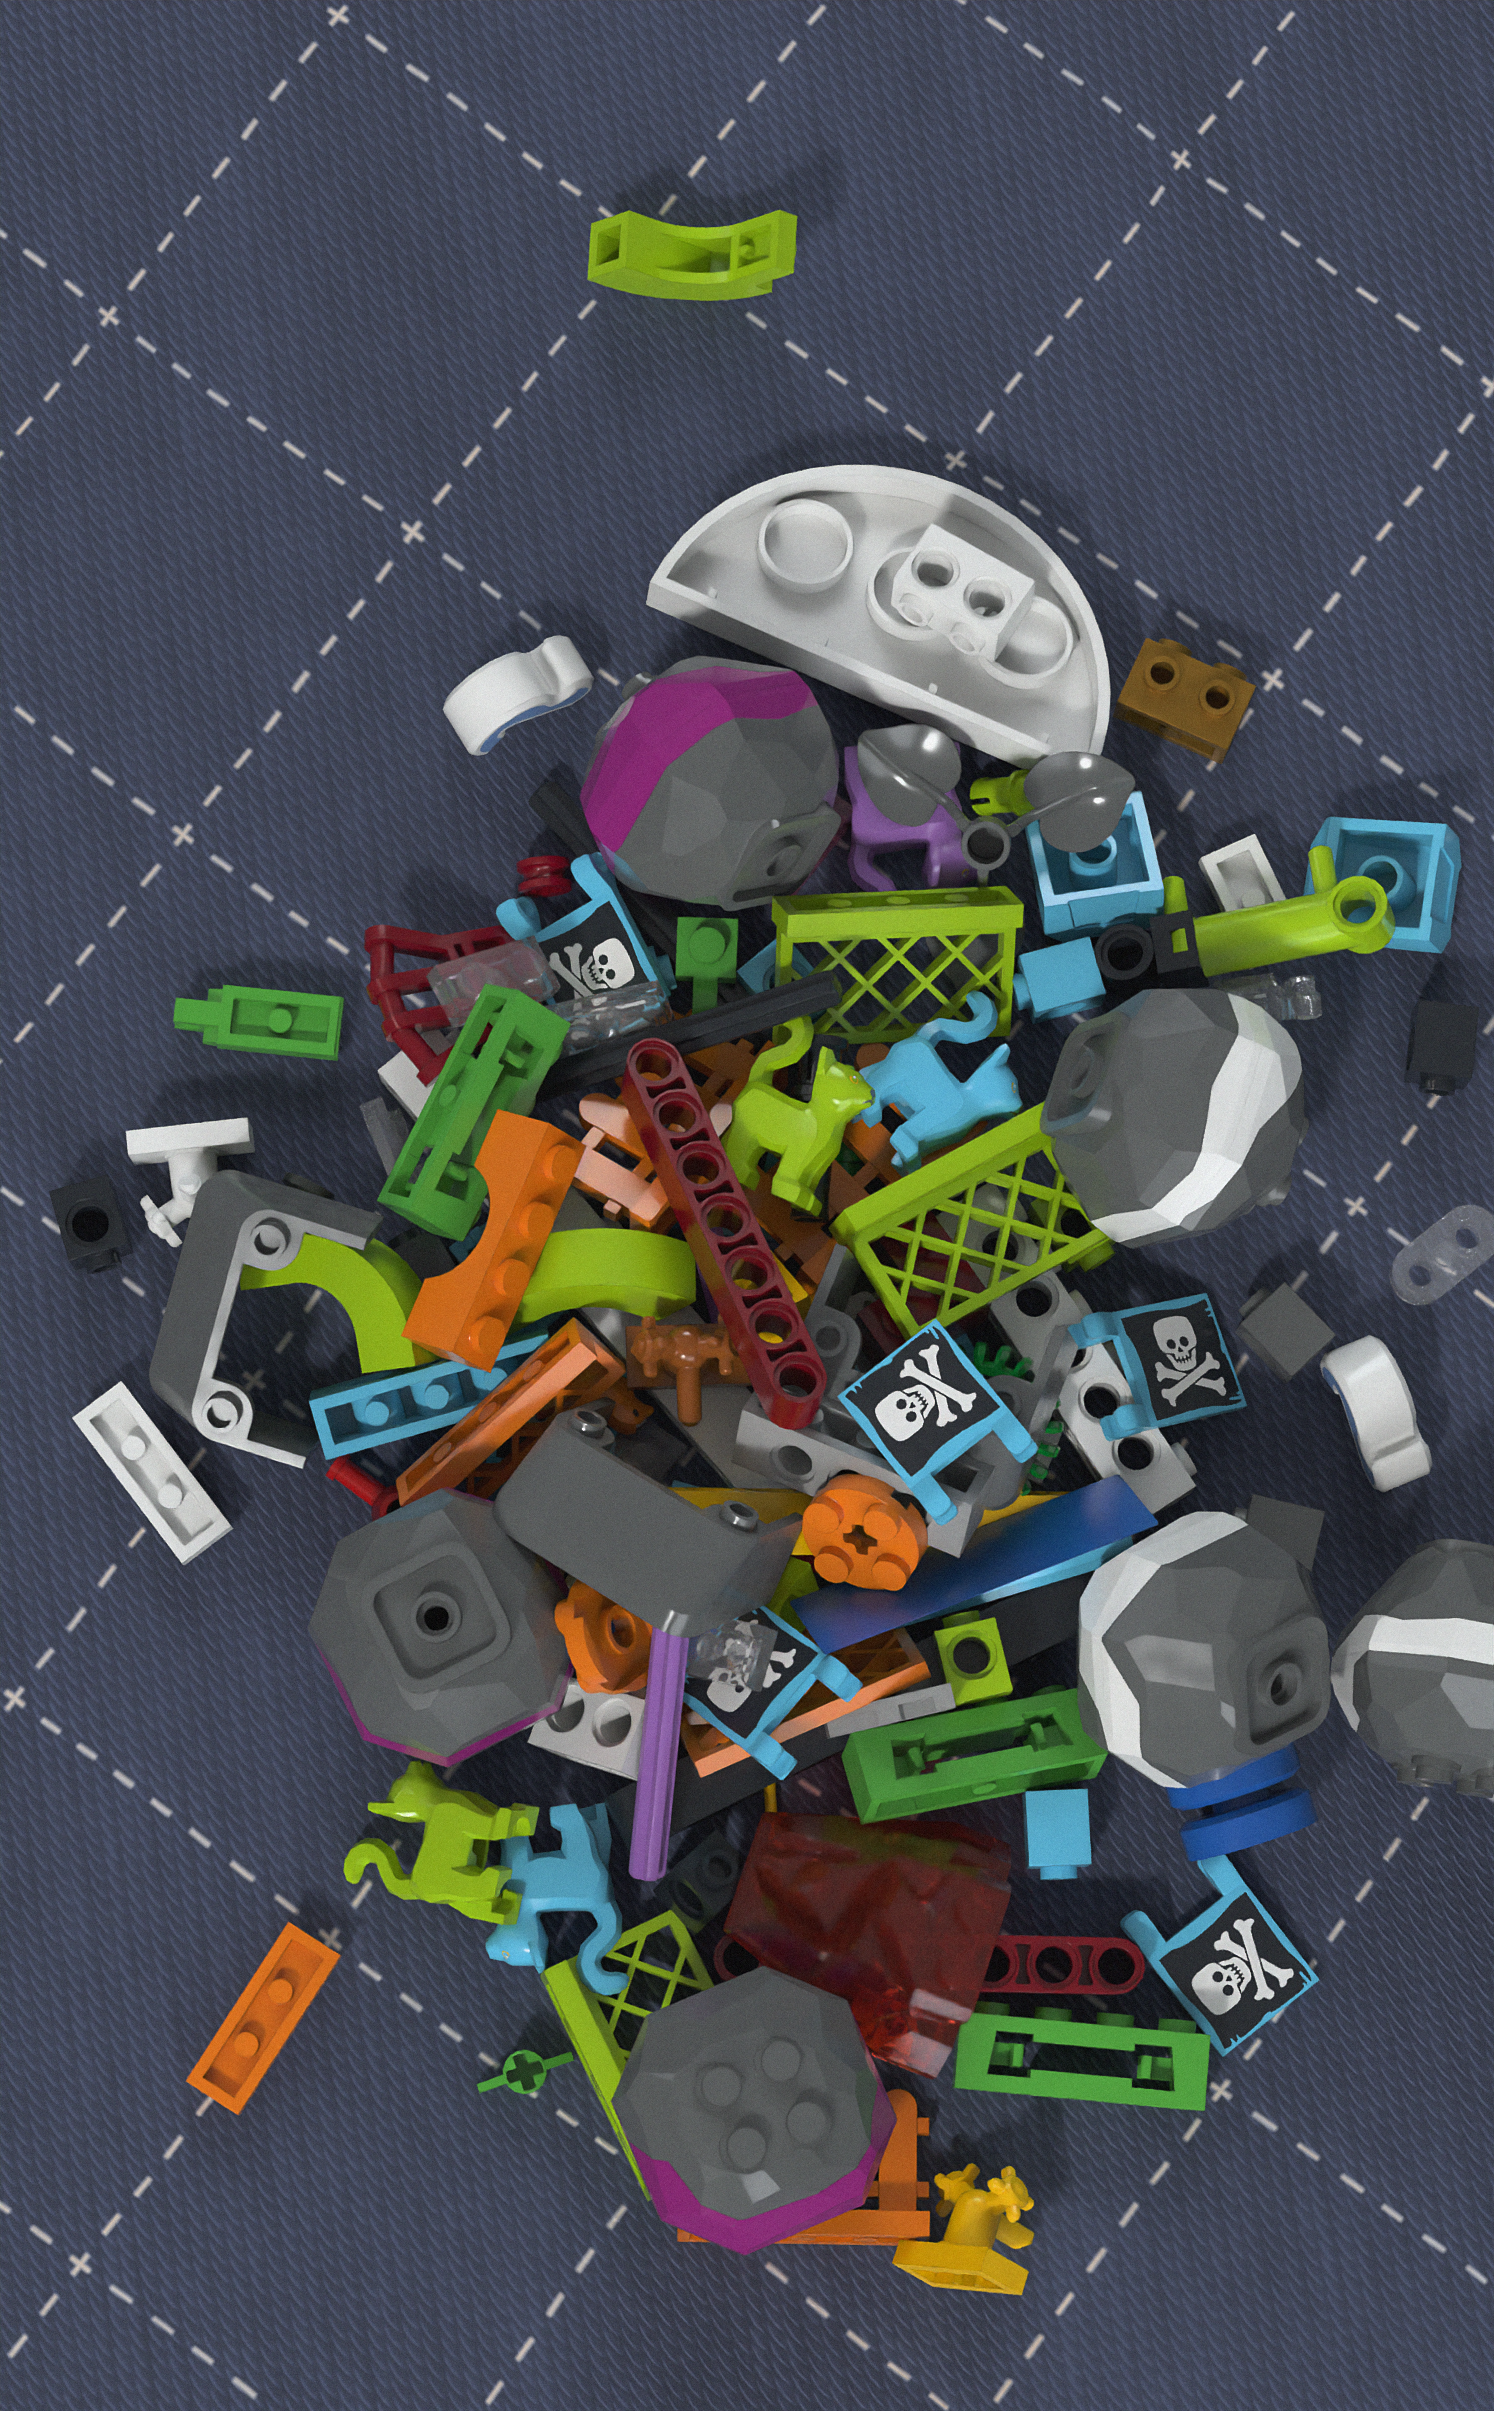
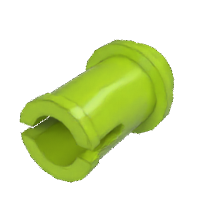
[969,769,1035,817]

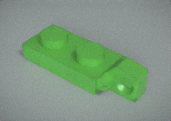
[173,985,345,1061]

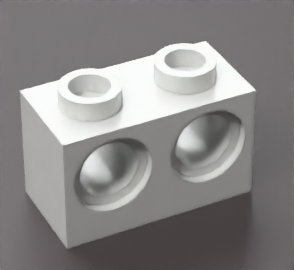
[891,523,1035,663]
[528,1678,646,1781]

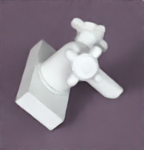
[126,1117,255,1247]

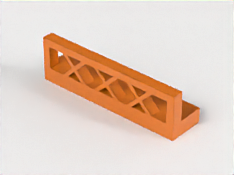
[396,1317,627,1507]

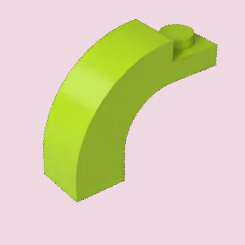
[587,210,797,301]
[506,1228,696,1337]
[240,1233,444,1373]

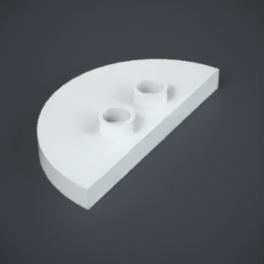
[646,465,1111,770]

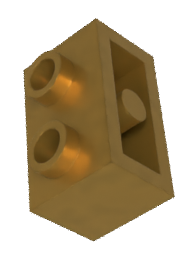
[1113,638,1256,764]

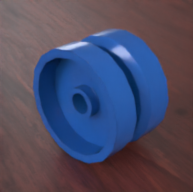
[1164,1742,1319,1862]

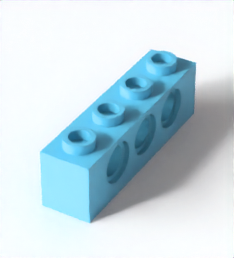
[309,1325,550,1460]

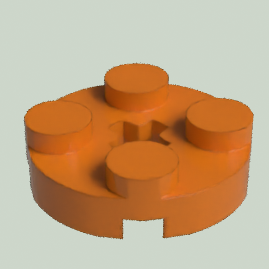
[802,1474,928,1591]
[554,1579,652,1695]

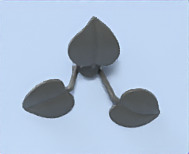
[857,723,1135,991]

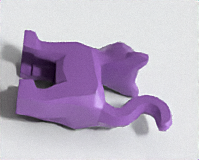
[844,742,978,892]

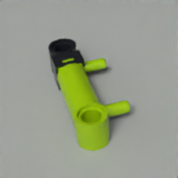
[1095,845,1395,1000]

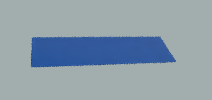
[790,1475,1158,1654]

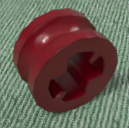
[516,856,572,898]

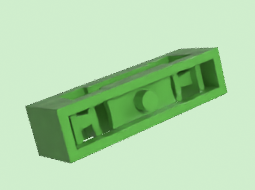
[377,983,571,1242]
[841,1685,1108,1825]
[952,2001,1211,2111]

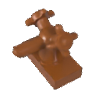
[625,1314,751,1427]

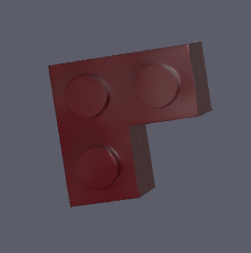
[855,1211,992,1367]

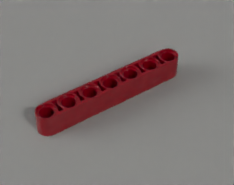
[621,1038,827,1430]
[714,1930,1145,1996]

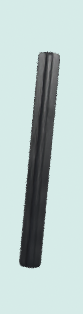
[528,781,773,1055]
[535,970,842,1105]

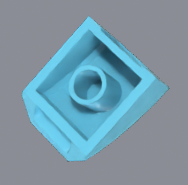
[1025,791,1164,943]
[1303,817,1462,953]

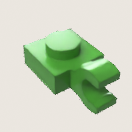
[675,917,738,1015]

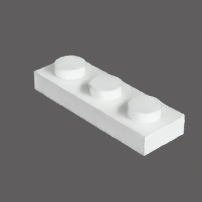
[72,1381,233,1565]

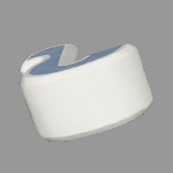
[443,635,594,756]
[1320,1335,1432,1492]

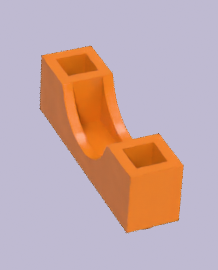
[401,1109,587,1373]

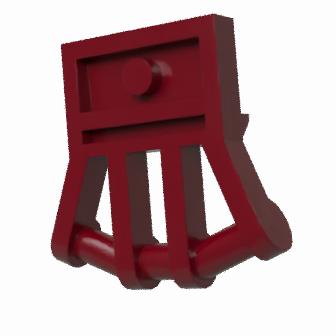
[364,925,542,1088]

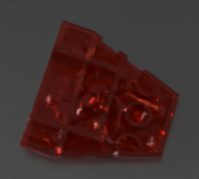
[723,1811,1011,2079]

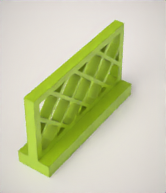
[771,886,1024,1046]
[828,1101,1109,1342]
[540,1910,714,2201]

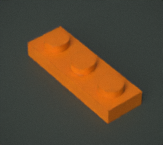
[186,1922,342,2115]

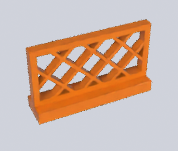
[679,1627,931,1778]

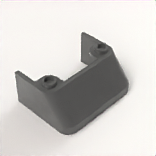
[149,1170,385,1469]
[804,1244,1079,1511]
[492,1396,803,1638]

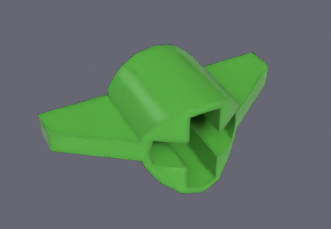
[477,2050,574,2094]

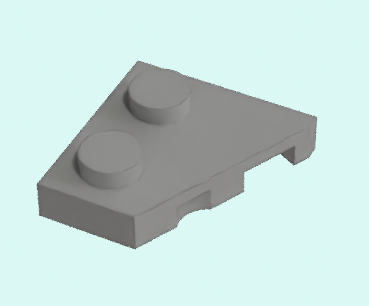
[824,1678,956,1739]

